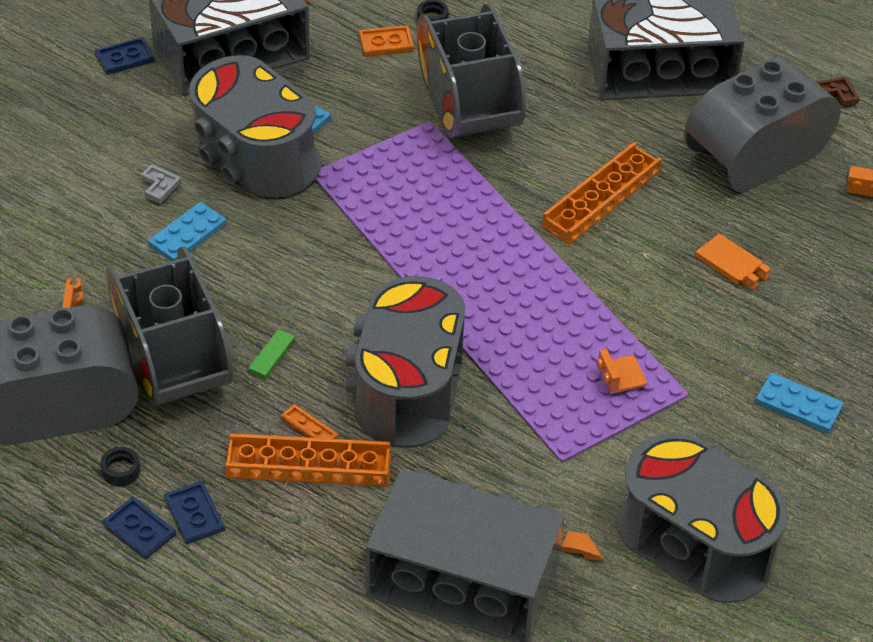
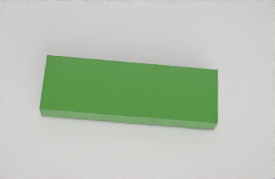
[248,329,295,380]

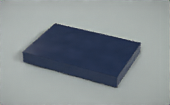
[95,37,155,75]
[164,481,225,545]
[102,497,177,560]

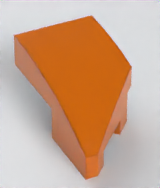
[561,531,602,561]

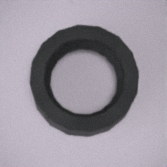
[417,0,449,21]
[100,446,141,486]

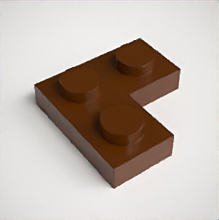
[816,76,860,106]

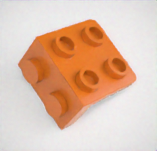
[846,166,873,197]
[596,348,647,394]

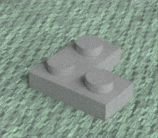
[141,164,181,204]

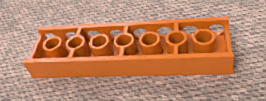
[541,142,662,245]
[225,433,391,487]

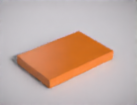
[359,25,414,57]

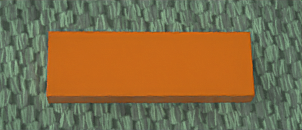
[281,404,339,439]

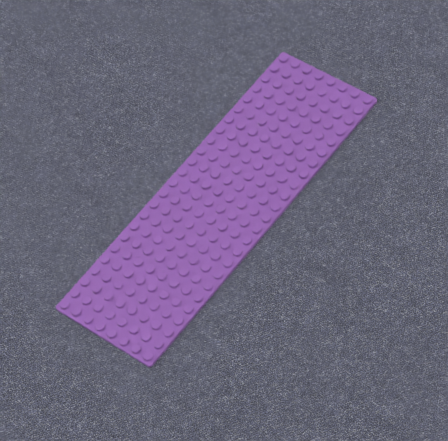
[315,122,688,462]

